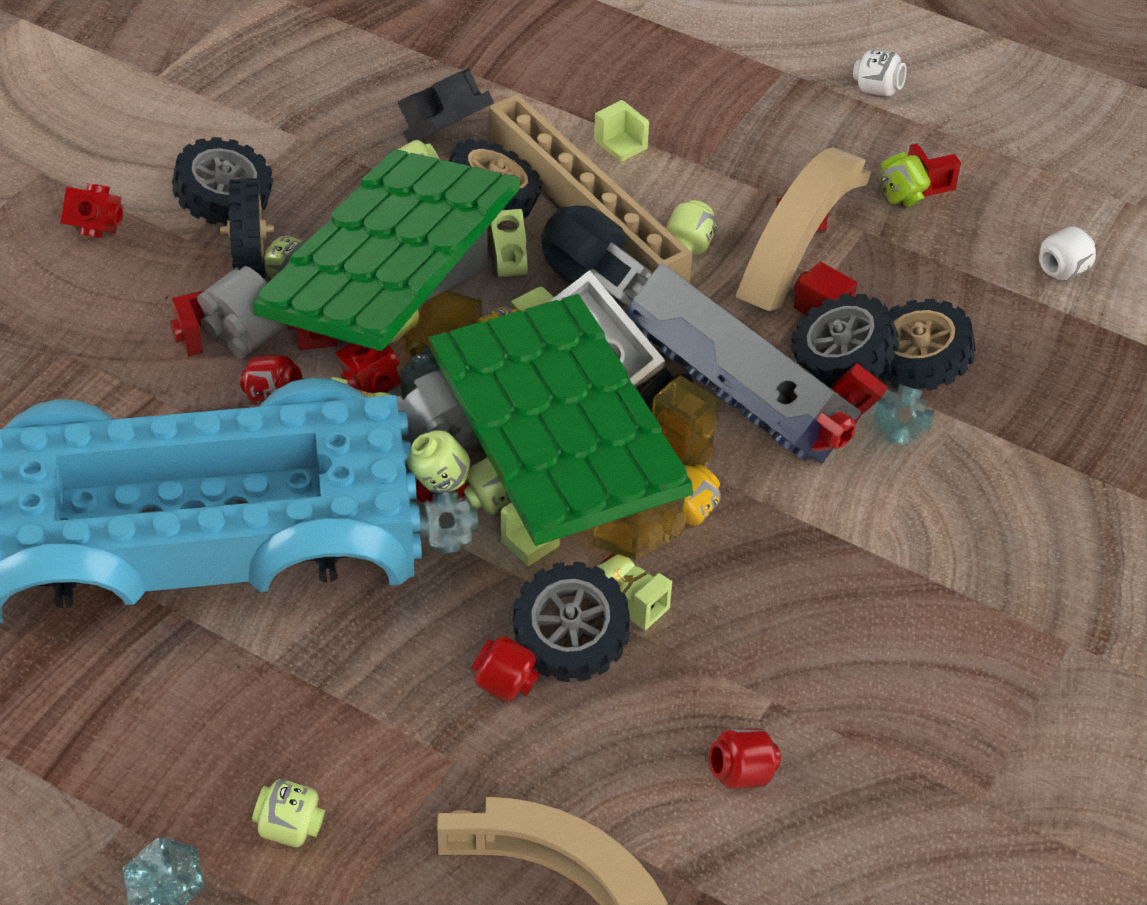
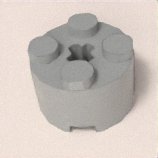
[197,266,287,359]
[397,370,479,453]

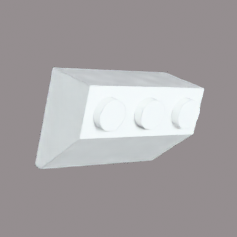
[549,270,665,391]

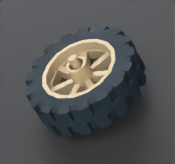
[448,139,543,221]
[220,178,274,279]
[879,299,976,392]

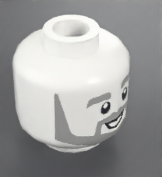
[853,49,906,97]
[1039,226,1096,281]

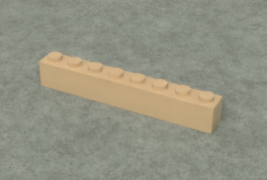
[488,94,693,283]

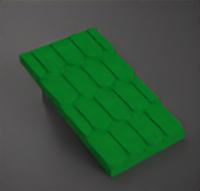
[253,149,519,351]
[428,294,693,546]

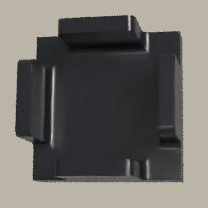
[398,68,494,143]

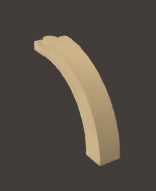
[736,147,871,311]
[437,797,668,905]

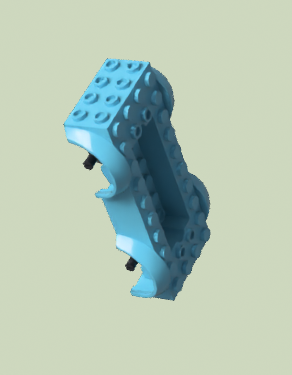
[0,378,422,623]

